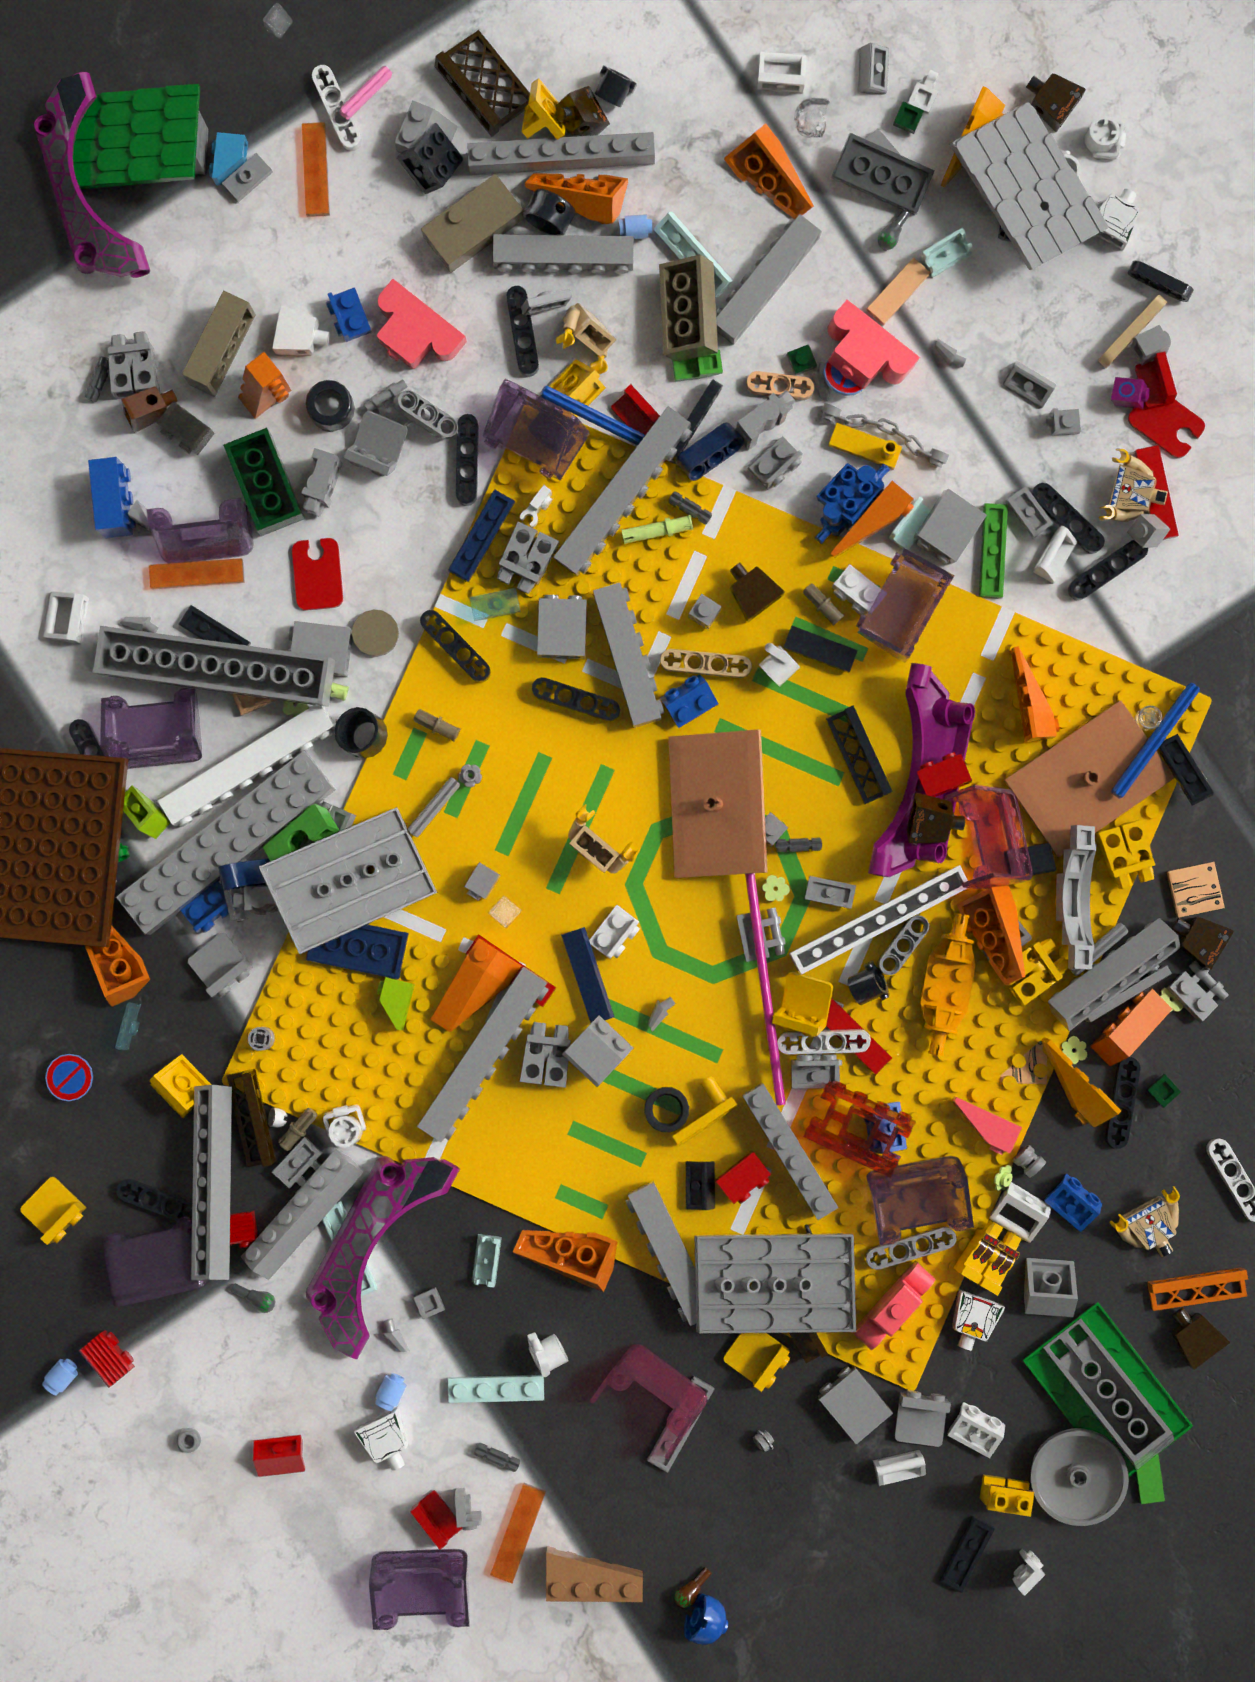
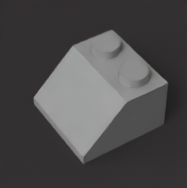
[394,100,457,153]
[562,1016,633,1087]
[1024,1258,1078,1317]

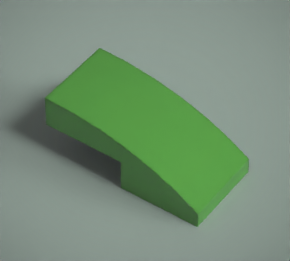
[672,350,723,382]

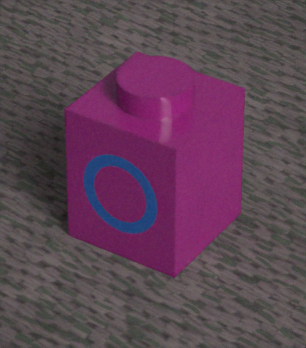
[1111,377,1149,409]

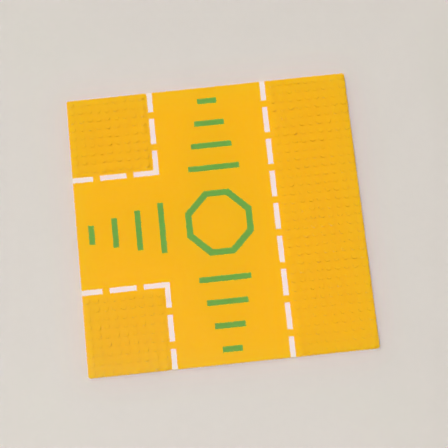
[222,401,1212,1391]

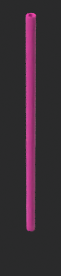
[745,873,786,1105]

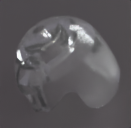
[794,98,830,138]

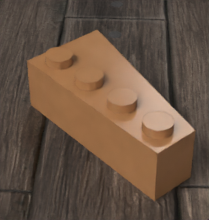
[546,1546,643,1602]

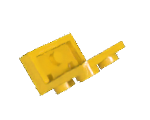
[772,972,833,1037]
[21,1177,87,1245]
[724,1333,790,1392]

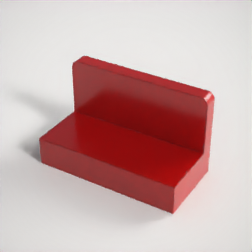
[1135,351,1177,409]
[611,384,660,435]
[253,1435,305,1477]
[410,1490,462,1550]

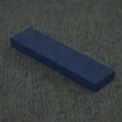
[448,489,515,583]
[561,927,614,1023]

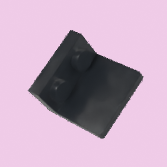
[396,123,464,194]

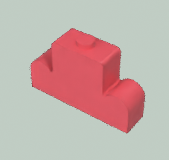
[377,279,467,369]
[827,300,920,389]
[852,1260,935,1350]

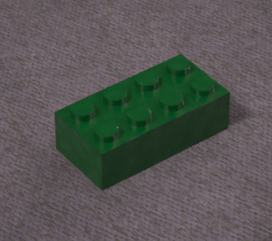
[223,427,305,536]

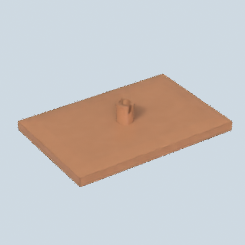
[1004,701,1175,858]
[668,729,768,878]

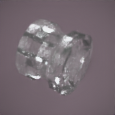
[1135,706,1162,731]

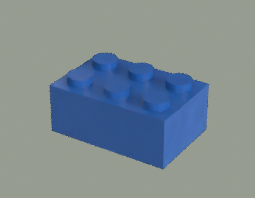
[88,457,136,538]

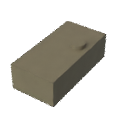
[421,173,525,273]
[659,255,718,362]
[182,290,256,397]

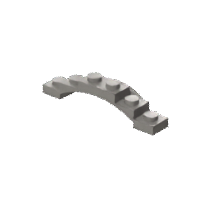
[1056,825,1096,969]

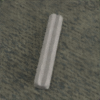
[408,777,460,837]
[1069,923,1128,976]

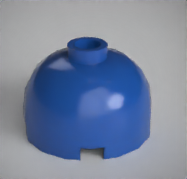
[684,1593,728,1645]

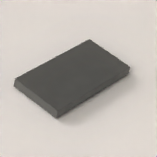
[831,133,935,215]

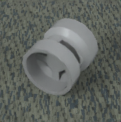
[248,1027,275,1051]
[1012,1144,1046,1178]

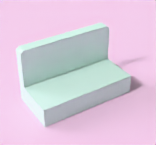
[889,497,931,552]

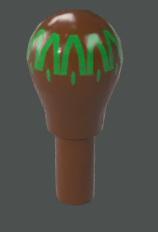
[674,1567,712,1609]

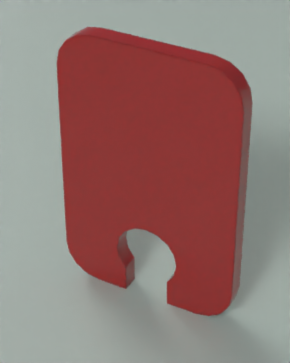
[1128,400,1205,458]
[292,538,344,610]

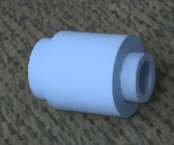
[619,214,652,239]
[42,1359,78,1395]
[375,1373,407,1411]

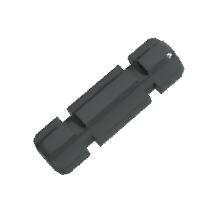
[85,356,109,402]
[669,492,712,525]
[776,838,822,852]
[474,1443,520,1472]

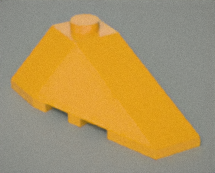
[940,86,1005,188]
[1041,1037,1121,1127]

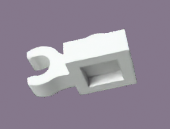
[908,70,939,115]
[520,485,553,528]

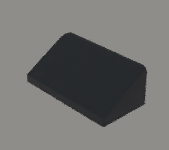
[1004,843,1056,880]
[686,1161,715,1210]

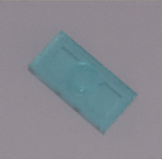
[470,588,521,621]
[115,1002,141,1050]

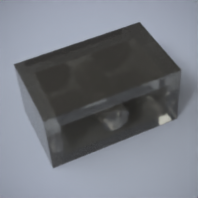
[157,401,215,455]

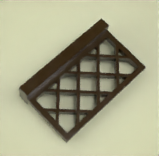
[434,30,530,137]

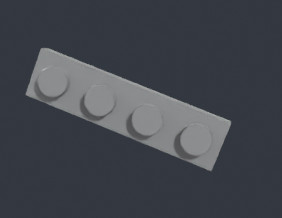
[1085,965,1172,1022]

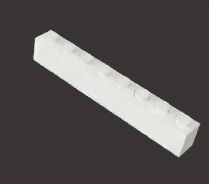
[158,705,335,827]
[789,865,971,974]

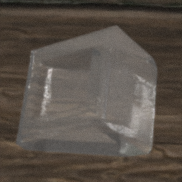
[263,3,293,38]
[488,896,522,929]

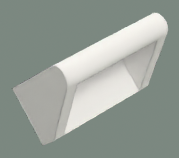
[757,51,806,93]
[1033,526,1077,583]
[43,591,89,644]
[989,1182,1051,1243]
[873,1450,926,1486]

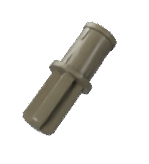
[803,584,844,626]
[414,709,460,742]
[278,1108,317,1151]

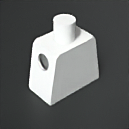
[272,306,330,355]

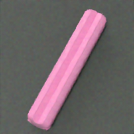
[339,66,392,120]

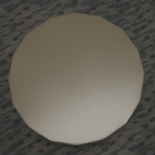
[352,609,399,657]

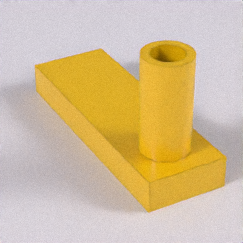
[828,423,902,470]
[672,1076,738,1146]

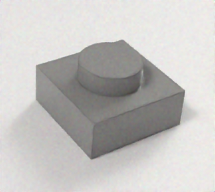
[413,1287,445,1319]

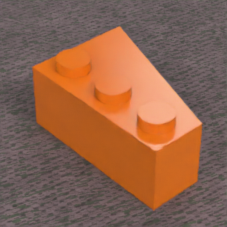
[238,352,292,419]
[1090,989,1172,1066]

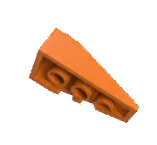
[723,123,814,219]
[525,173,628,224]
[830,480,914,558]
[1010,646,1059,743]
[957,886,1025,985]
[85,925,150,1007]
[431,938,522,1032]
[513,1230,618,1292]

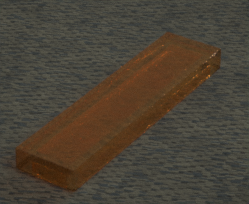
[302,122,330,217]
[149,558,245,589]
[490,1483,546,1584]

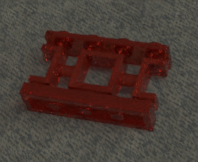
[803,1081,916,1178]

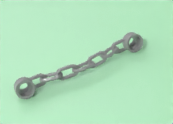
[821,403,949,468]

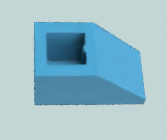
[209,132,248,186]

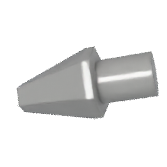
[935,338,966,367]
[813,362,829,401]
[120,617,158,633]
[648,997,675,1032]
[383,1319,410,1352]

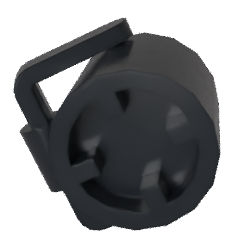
[594,65,637,107]
[848,960,890,1005]

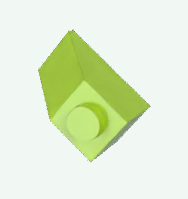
[123,785,171,839]
[377,977,415,1030]

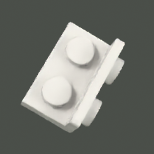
[832,565,887,616]
[589,905,640,959]
[948,1402,1005,1458]
[1012,1549,1045,1596]

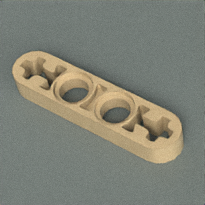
[1098,295,1167,368]
[660,649,752,678]

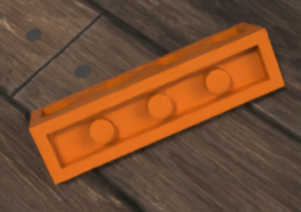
[1147,1267,1248,1311]

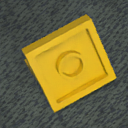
[522,78,566,140]
[549,359,606,421]
[149,1054,211,1118]

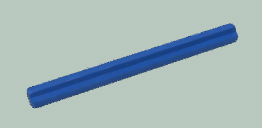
[540,386,645,446]
[1111,683,1200,799]

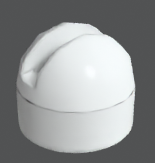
[268,1108,287,1127]

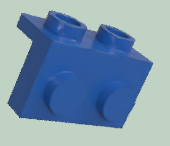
[660,674,719,728]

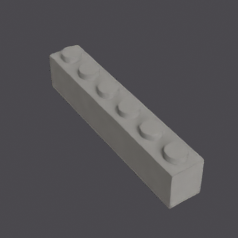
[716,214,822,345]
[493,234,634,274]
[593,583,664,728]
[1048,918,1181,1031]
[742,1083,838,1220]
[241,1149,364,1280]
[626,1181,697,1326]

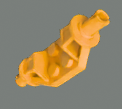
[919,913,976,1056]

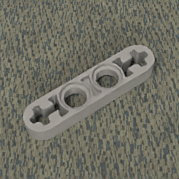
[865,1226,956,1270]

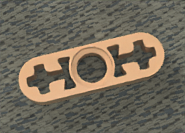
[746,371,814,400]

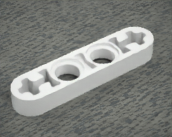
[312,65,362,151]
[778,1029,871,1054]
[1206,1138,1255,1222]

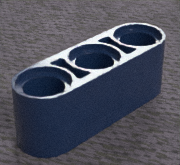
[676,423,744,481]
[218,858,271,890]

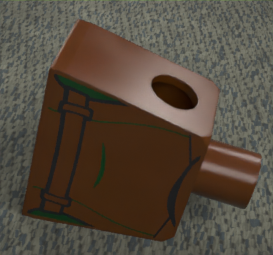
[121,386,178,433]

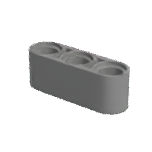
[393,390,458,439]
[877,916,929,975]

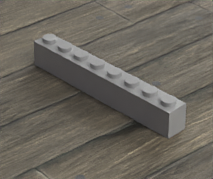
[467,132,655,175]
[554,406,692,576]
[417,967,549,1142]
[191,1085,232,1281]

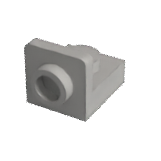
[1046,408,1081,436]

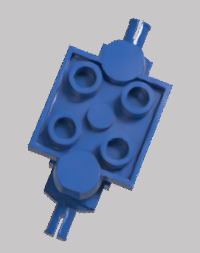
[815,463,890,544]

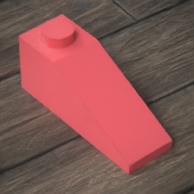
[952,1096,1022,1155]

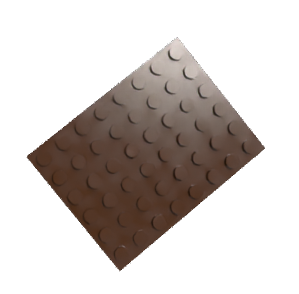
[0,748,129,947]

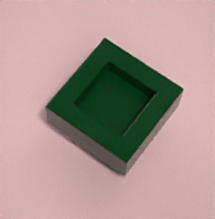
[893,102,924,134]
[787,344,817,376]
[1146,1074,1181,1108]

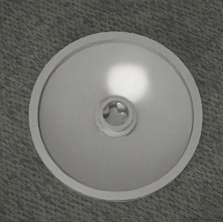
[1031,1428,1129,1526]

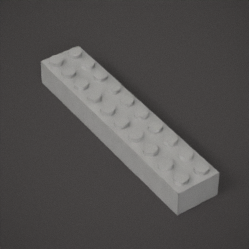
[93,626,336,707]
[116,751,336,935]

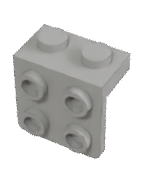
[344,411,408,476]
[188,933,253,998]
[791,1055,842,1089]
[894,1390,951,1447]

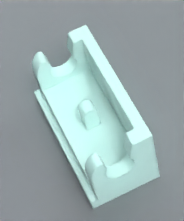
[920,227,972,278]
[472,1234,502,1287]

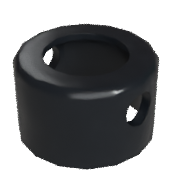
[522,189,575,235]
[305,380,355,432]
[334,707,388,759]

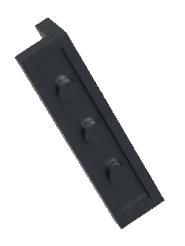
[826,705,893,805]

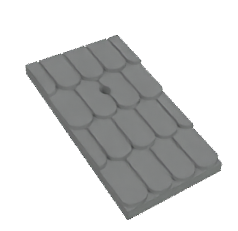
[949,102,1109,270]
[259,807,438,954]
[694,1233,856,1333]

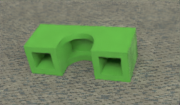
[262,803,339,861]

